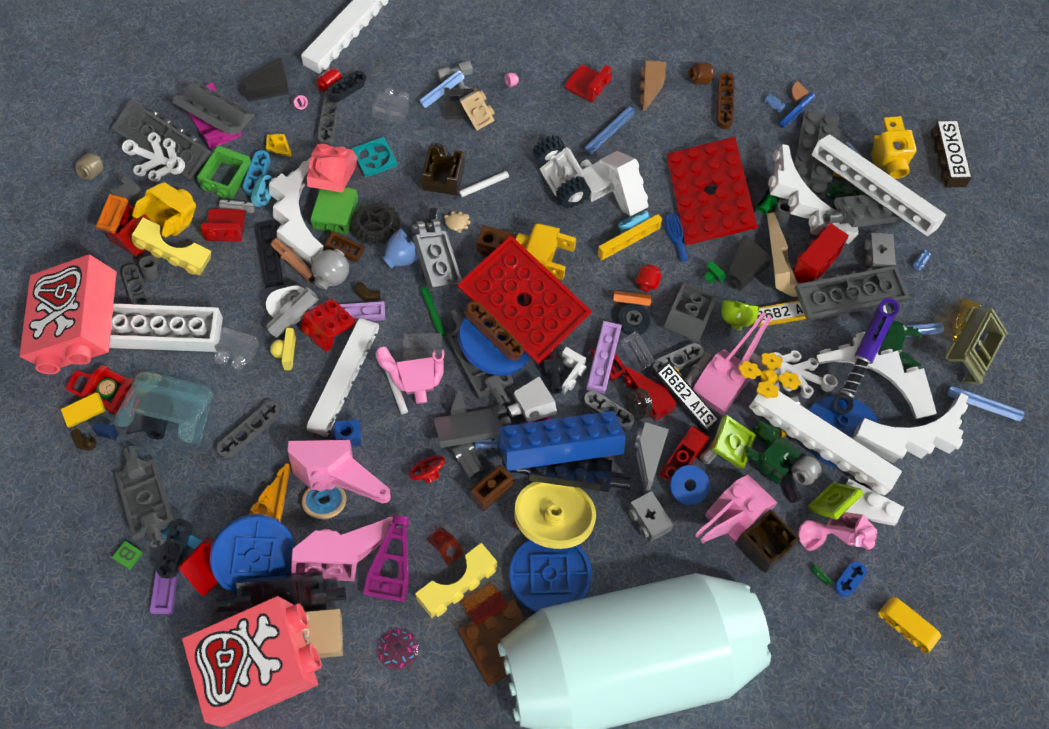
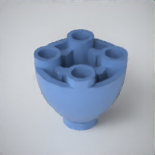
[382,228,419,269]

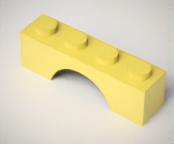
[132,218,211,276]
[415,543,497,618]

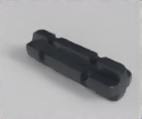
[781,464,801,503]

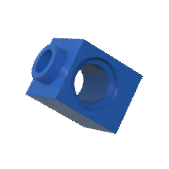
[332,420,361,446]

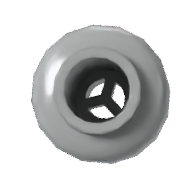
[791,455,822,485]

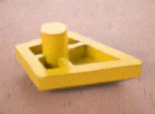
[266,134,292,157]

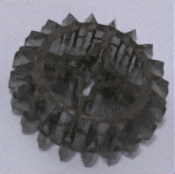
[351,200,400,247]

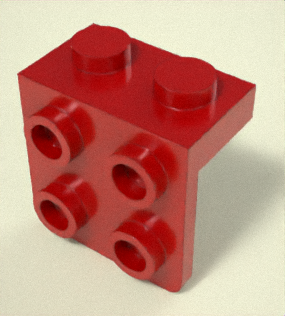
[565,65,612,103]
[201,209,246,242]
[301,299,356,352]
[179,537,218,596]

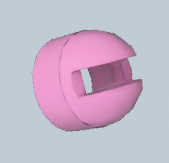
[505,73,519,87]
[293,95,308,109]

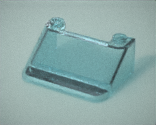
[114,372,213,445]

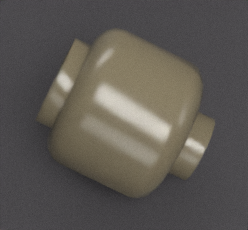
[75,153,103,180]

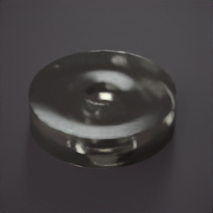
[625,388,652,420]

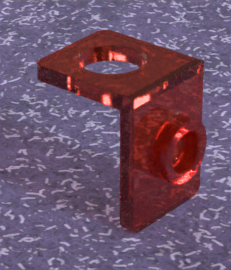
[426,527,464,565]

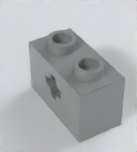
[864,233,896,270]
[629,491,673,542]

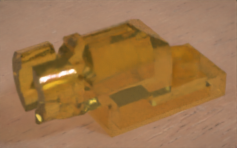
[952,297,981,343]

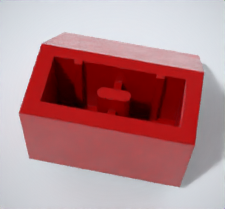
[105,203,162,258]

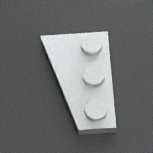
[846,479,904,526]

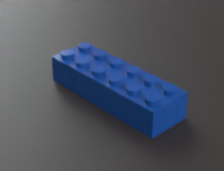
[498,411,625,471]

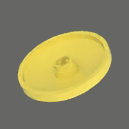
[514,482,596,549]

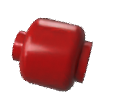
[635,264,662,293]

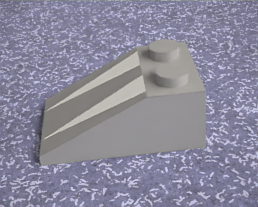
[634,422,669,495]

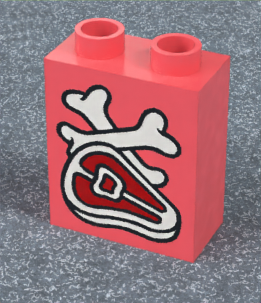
[19,254,117,374]
[182,596,322,727]

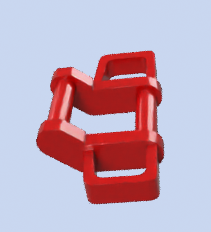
[66,365,142,421]

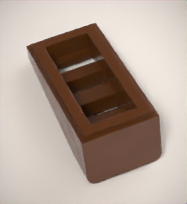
[323,231,365,262]

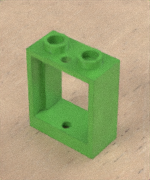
[197,145,251,199]

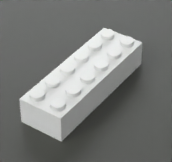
[109,304,223,352]

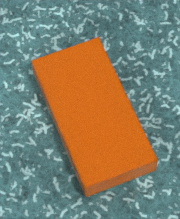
[96,194,128,234]
[613,290,651,306]

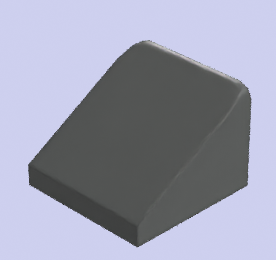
[451,391,466,415]

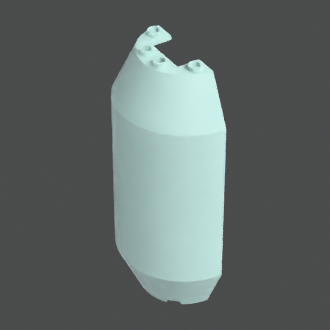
[498,573,771,729]

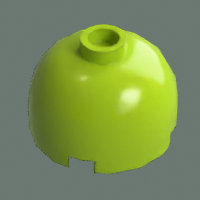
[721,300,760,330]

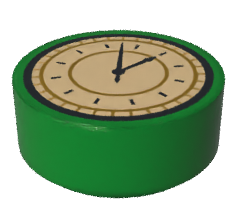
[97,379,118,399]

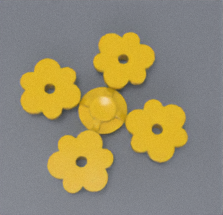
[738,353,801,399]

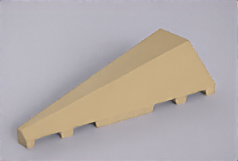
[767,212,798,297]

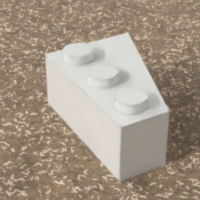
[600,151,649,216]

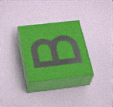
[112,541,143,570]

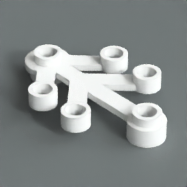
[122,132,185,183]
[774,350,838,398]

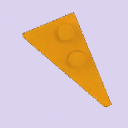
[248,464,291,522]

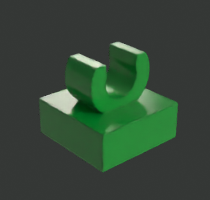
[704,261,726,284]

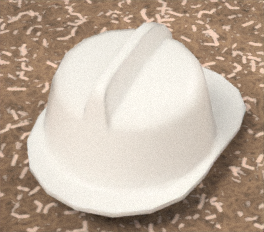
[266,285,304,318]

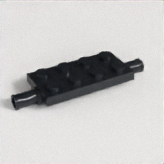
[510,458,631,492]
[216,572,346,613]

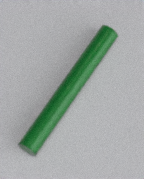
[421,287,446,337]

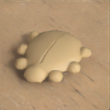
[444,211,471,233]

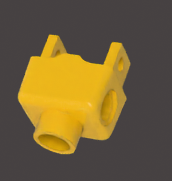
[870,116,916,179]
[132,182,196,238]
[516,223,576,280]

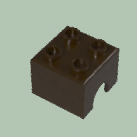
[422,146,465,196]
[736,509,800,573]

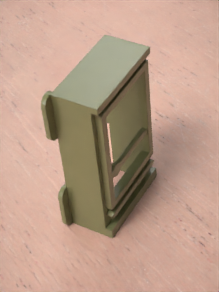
[945,307,1008,385]

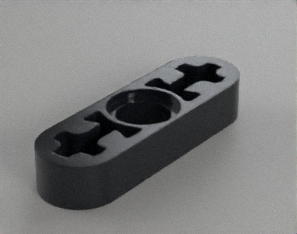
[326,71,367,102]
[157,519,192,579]

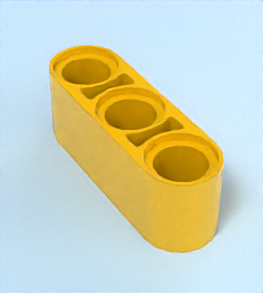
[878,596,941,653]

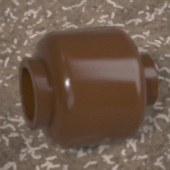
[688,62,715,85]

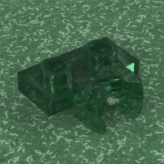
[826,180,866,210]

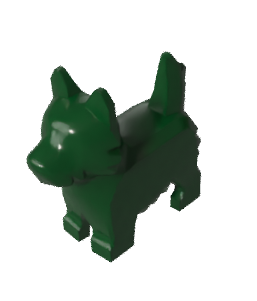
[877,320,922,373]
[744,420,802,485]

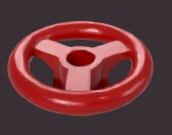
[408,455,445,483]

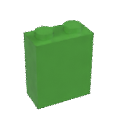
[311,187,358,235]

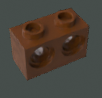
[476,225,517,256]

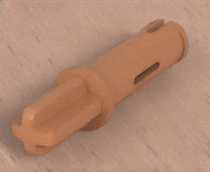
[271,238,314,282]

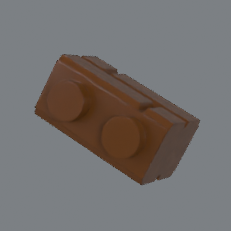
[470,465,514,511]

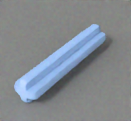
[420,70,465,108]

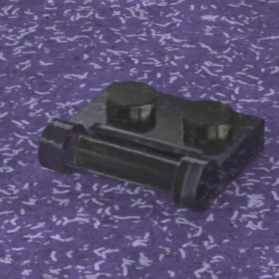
[444,86,479,119]

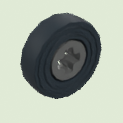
[617,303,650,336]

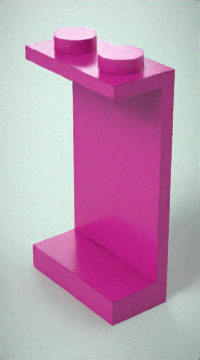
[182,82,242,150]

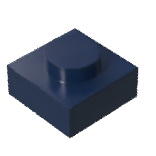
[92,421,119,441]

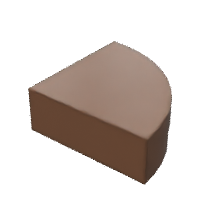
[791,81,809,103]

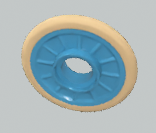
[302,486,347,519]

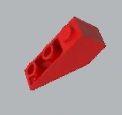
[623,367,676,421]
[659,426,711,482]

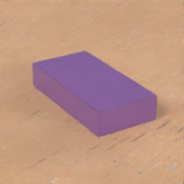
[150,571,178,614]

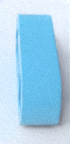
[251,175,273,207]
[618,210,650,234]

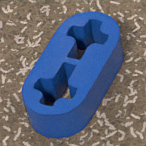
[835,562,867,597]

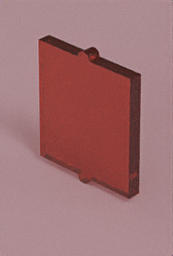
[460,582,508,625]

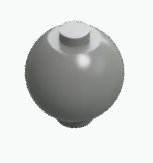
[312,249,349,290]

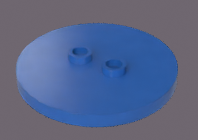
[458,310,530,376]
[808,395,880,468]
[209,514,295,594]
[509,539,592,613]

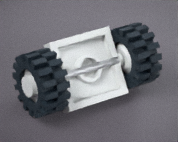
[532,135,591,209]

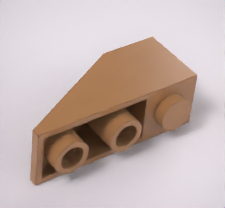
[640,61,666,111]

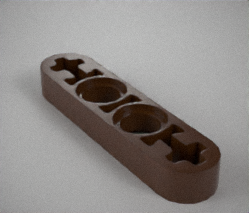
[717,72,734,129]
[464,302,524,361]

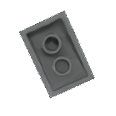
[664,283,717,342]

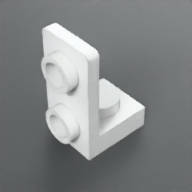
[561,347,587,395]

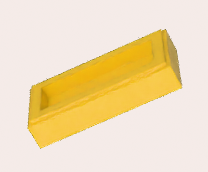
[61,393,106,428]

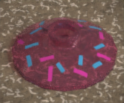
[377,628,419,670]

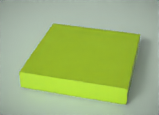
[710,415,756,469]
[807,482,864,520]

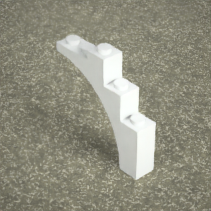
[768,144,858,244]
[269,158,323,267]
[816,332,937,419]
[852,393,969,463]

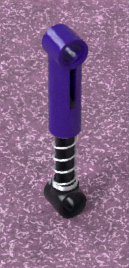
[831,298,899,415]

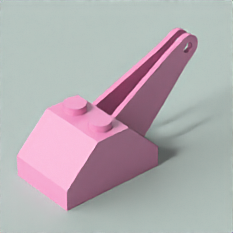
[693,312,772,415]
[288,440,391,503]
[695,475,778,544]
[291,517,398,581]

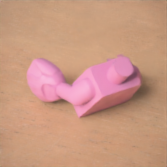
[376,346,445,404]
[798,512,877,551]

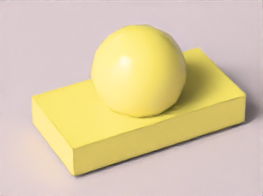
[270,328,296,370]

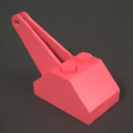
[307,144,357,193]

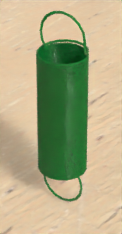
[808,562,835,589]

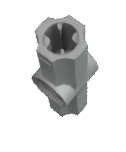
[266,287,319,338]

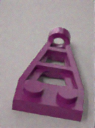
[363,515,410,603]

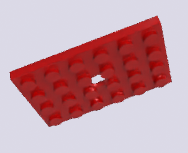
[666,136,758,245]
[457,235,592,365]

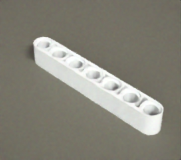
[307,318,379,437]

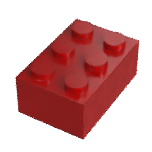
[792,223,849,284]

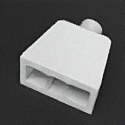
[580,159,616,202]
[507,377,557,422]

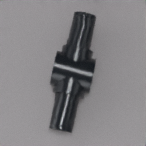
[543,347,564,394]

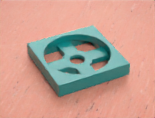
[352,137,398,178]

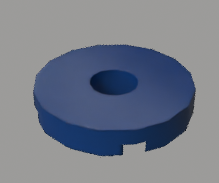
[669,465,710,505]

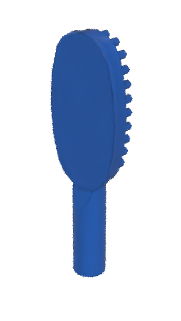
[778,92,815,128]
[664,213,688,262]

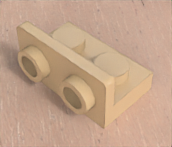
[459,87,495,131]

